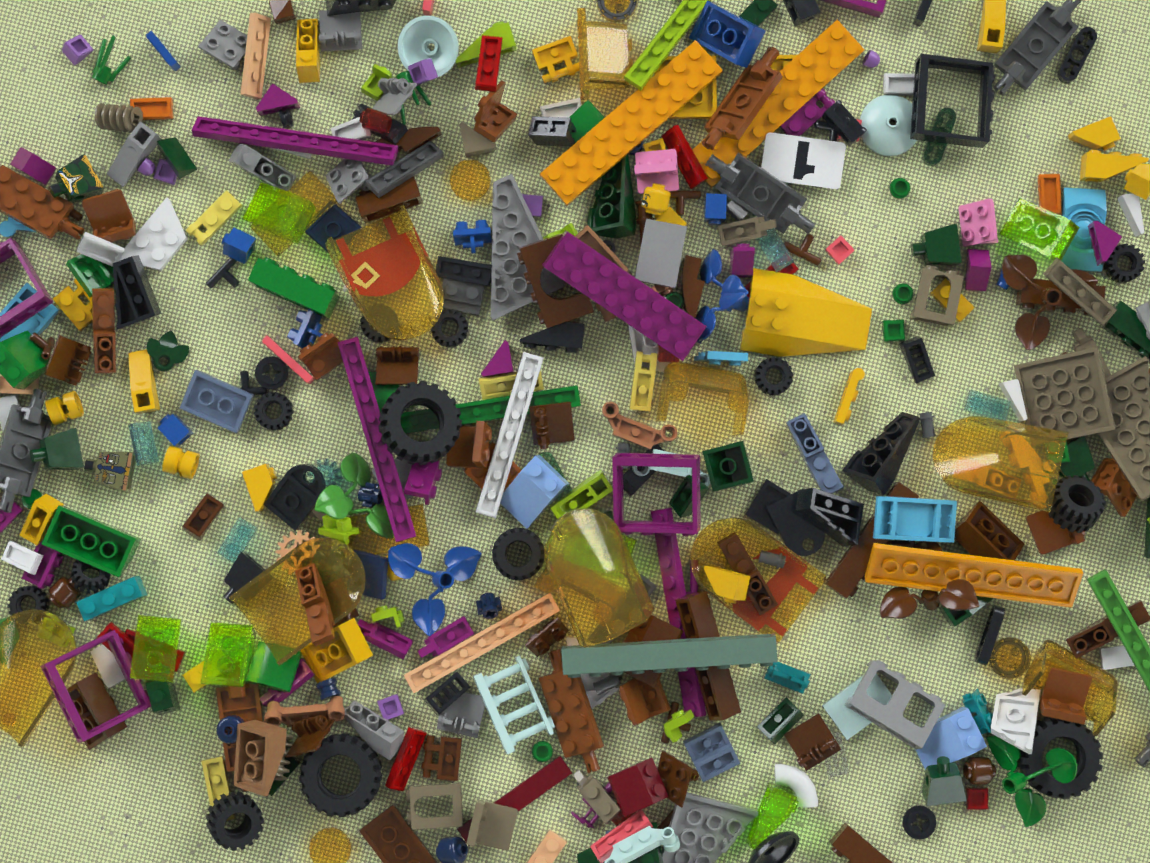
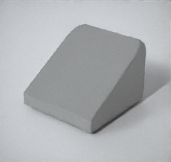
[726,200,750,221]

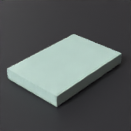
[822,673,892,740]

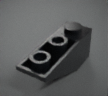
[520,322,585,354]

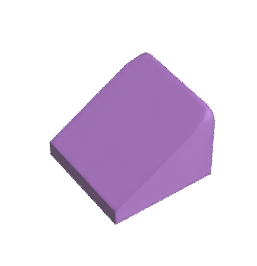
[62,34,94,65]
[408,58,438,86]

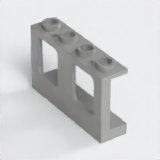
[845,660,946,750]

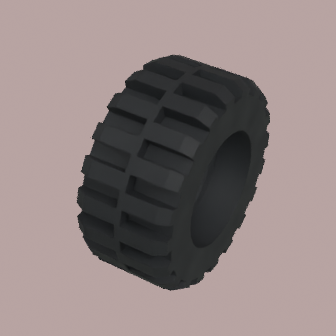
[378,381,462,465]
[1017,717,1103,799]
[299,733,382,817]

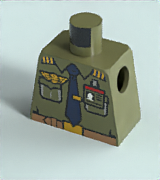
[84,452,137,492]

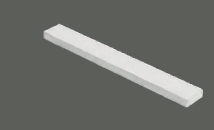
[476,352,543,518]

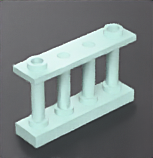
[472,656,555,754]

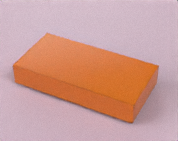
[130,97,173,120]
[1038,174,1062,216]

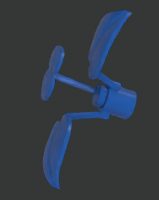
[695,249,749,344]
[388,543,482,636]

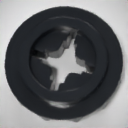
[255,356,289,390]
[902,805,936,840]

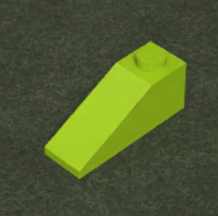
[456,21,516,68]
[550,470,613,525]

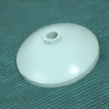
[398,16,459,77]
[860,95,917,156]

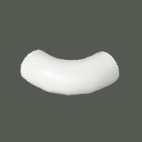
[775,764,818,808]

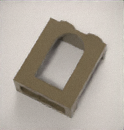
[910,266,964,327]
[406,781,464,830]

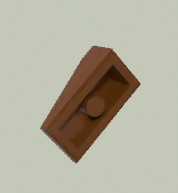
[182,493,224,541]

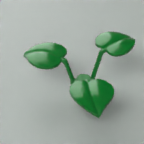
[987,736,1078,827]

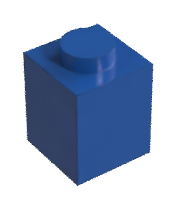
[704,193,727,225]
[221,227,256,264]
[158,414,193,447]

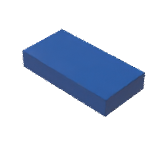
[146,30,181,72]

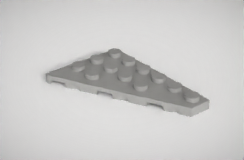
[491,174,566,321]
[662,792,759,863]

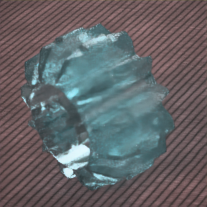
[307,458,343,488]

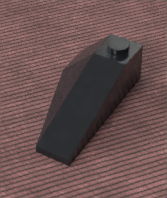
[842,412,920,496]

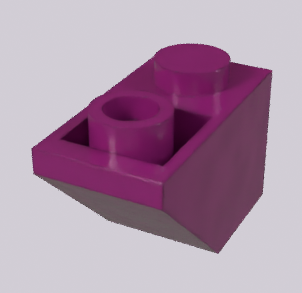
[730,243,755,278]

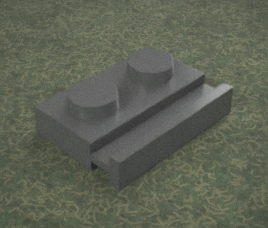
[438,278,485,316]

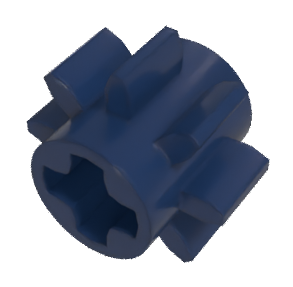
[358,482,383,508]
[476,593,502,619]

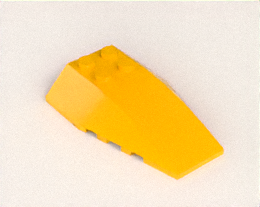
[739,268,872,357]

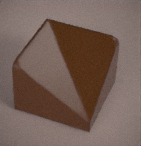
[269,0,296,24]

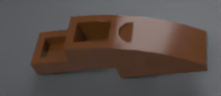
[717,532,778,616]
[1066,600,1150,659]

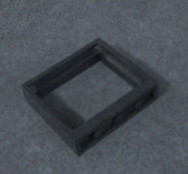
[910,53,996,148]

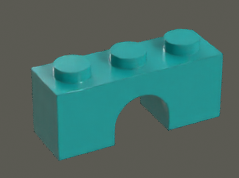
[76,576,148,621]

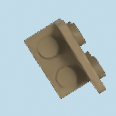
[466,799,518,851]

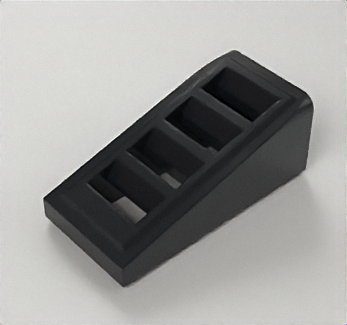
[899,336,935,383]
[424,672,471,716]

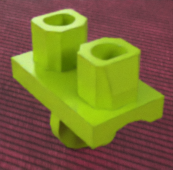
[318,515,360,549]

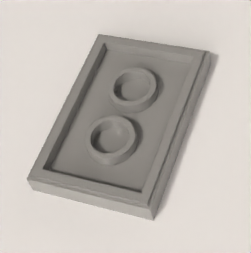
[635,219,687,288]

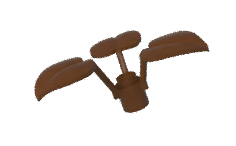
[1002,254,1098,350]
[880,541,979,619]

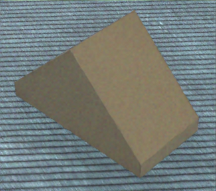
[459,121,497,157]

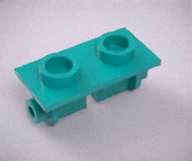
[764,662,811,694]
[962,688,993,735]

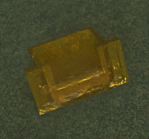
[577,8,633,100]

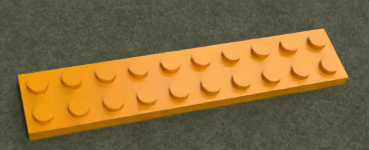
[692,19,864,188]
[540,40,723,206]
[864,543,1083,608]

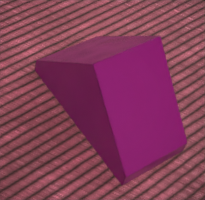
[256,83,300,116]
[10,147,57,185]
[1088,221,1122,266]
[965,249,992,291]
[481,340,514,377]

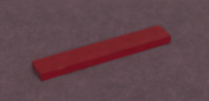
[457,755,572,846]

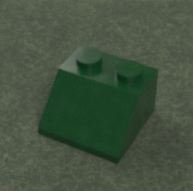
[702,441,755,492]

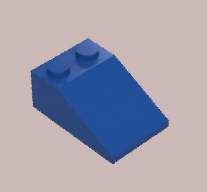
[689,0,766,68]

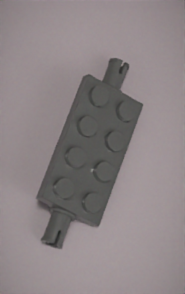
[993,0,1082,96]
[705,152,816,234]
[0,389,52,513]

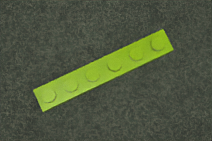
[624,0,711,91]

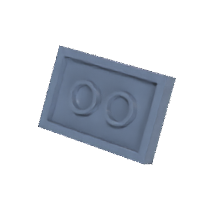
[180,370,254,433]

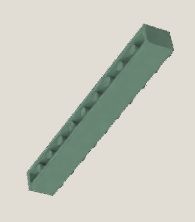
[561,633,778,678]

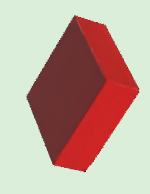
[966,787,989,810]

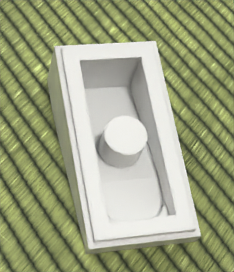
[1118,193,1144,237]
[999,379,1028,422]
[90,644,126,689]

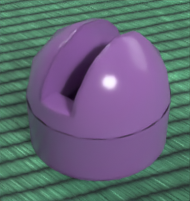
[862,50,880,68]
[137,157,156,176]

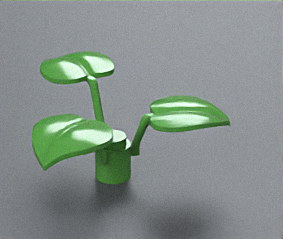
[314,452,394,539]

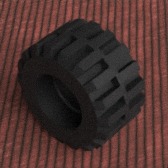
[1046,475,1106,533]
[492,528,545,580]
[206,791,264,851]

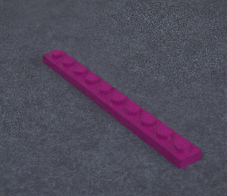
[191,116,398,166]
[338,336,417,543]
[651,508,707,717]

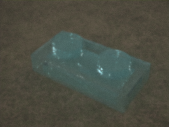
[756,228,794,272]
[964,390,1011,422]
[128,421,159,466]
[217,517,258,563]

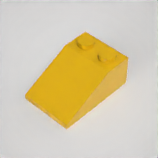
[299,618,373,683]

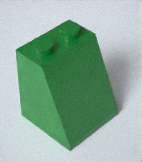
[0,330,51,389]

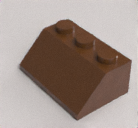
[355,176,423,223]
[954,501,1025,561]
[623,609,684,688]
[67,673,127,750]

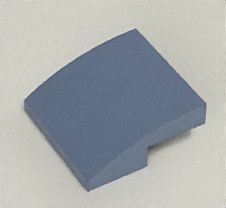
[683,723,741,782]

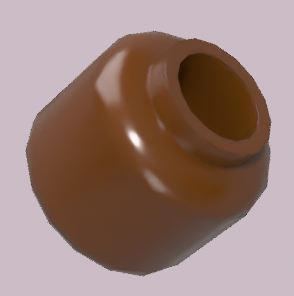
[49,577,81,608]
[963,757,996,784]

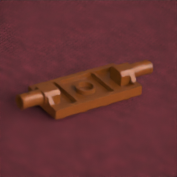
[702,46,783,150]
[0,165,84,240]
[538,649,604,773]
[216,663,264,792]

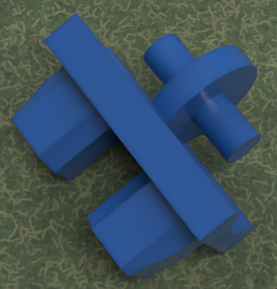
[453,220,492,254]
[287,309,323,349]

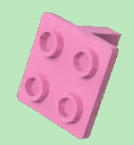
[634,149,679,194]
[959,199,998,247]

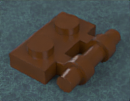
[421,735,462,781]

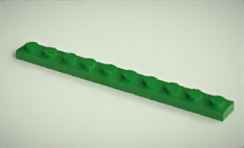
[401,385,581,434]

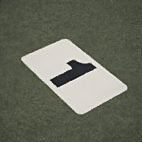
[761,132,846,189]

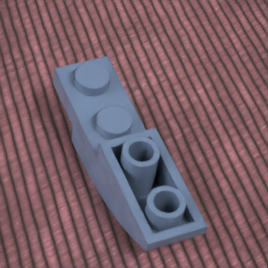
[786,413,844,494]

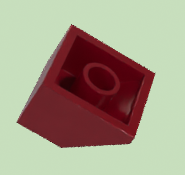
[607,757,669,816]

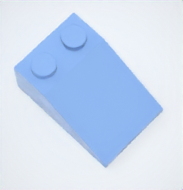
[500,455,570,529]
[915,706,987,770]

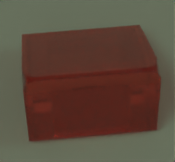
[657,344,679,362]

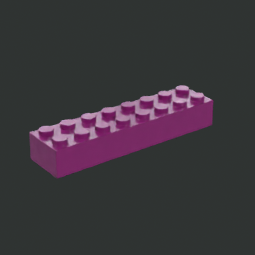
[542,231,707,361]

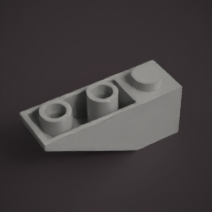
[107,121,162,187]
[228,143,297,194]
[345,700,404,760]

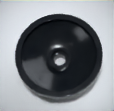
[748,831,799,863]

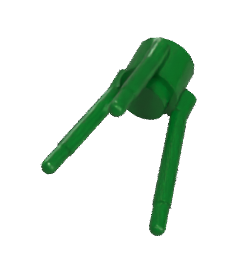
[91,35,131,85]
[396,71,431,125]

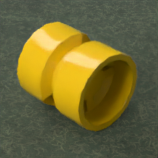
[45,391,84,425]
[162,446,200,479]

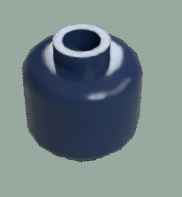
[216,715,244,744]
[436,836,468,863]

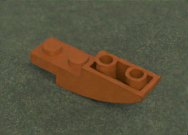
[92,288,116,373]
[295,563,335,646]

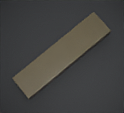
[1043,258,1117,326]

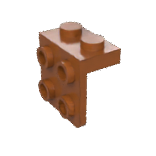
[474,80,517,143]
[82,189,136,243]
[446,421,492,468]
[1026,509,1085,554]
[619,678,671,726]

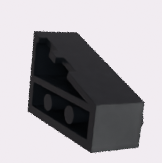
[326,0,397,16]
[113,255,162,330]
[795,488,864,546]

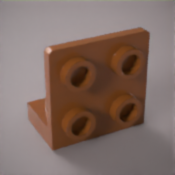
[298,333,343,381]
[1090,458,1137,517]
[1039,667,1092,725]

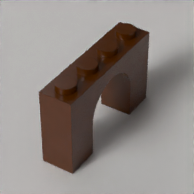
[517,232,594,328]

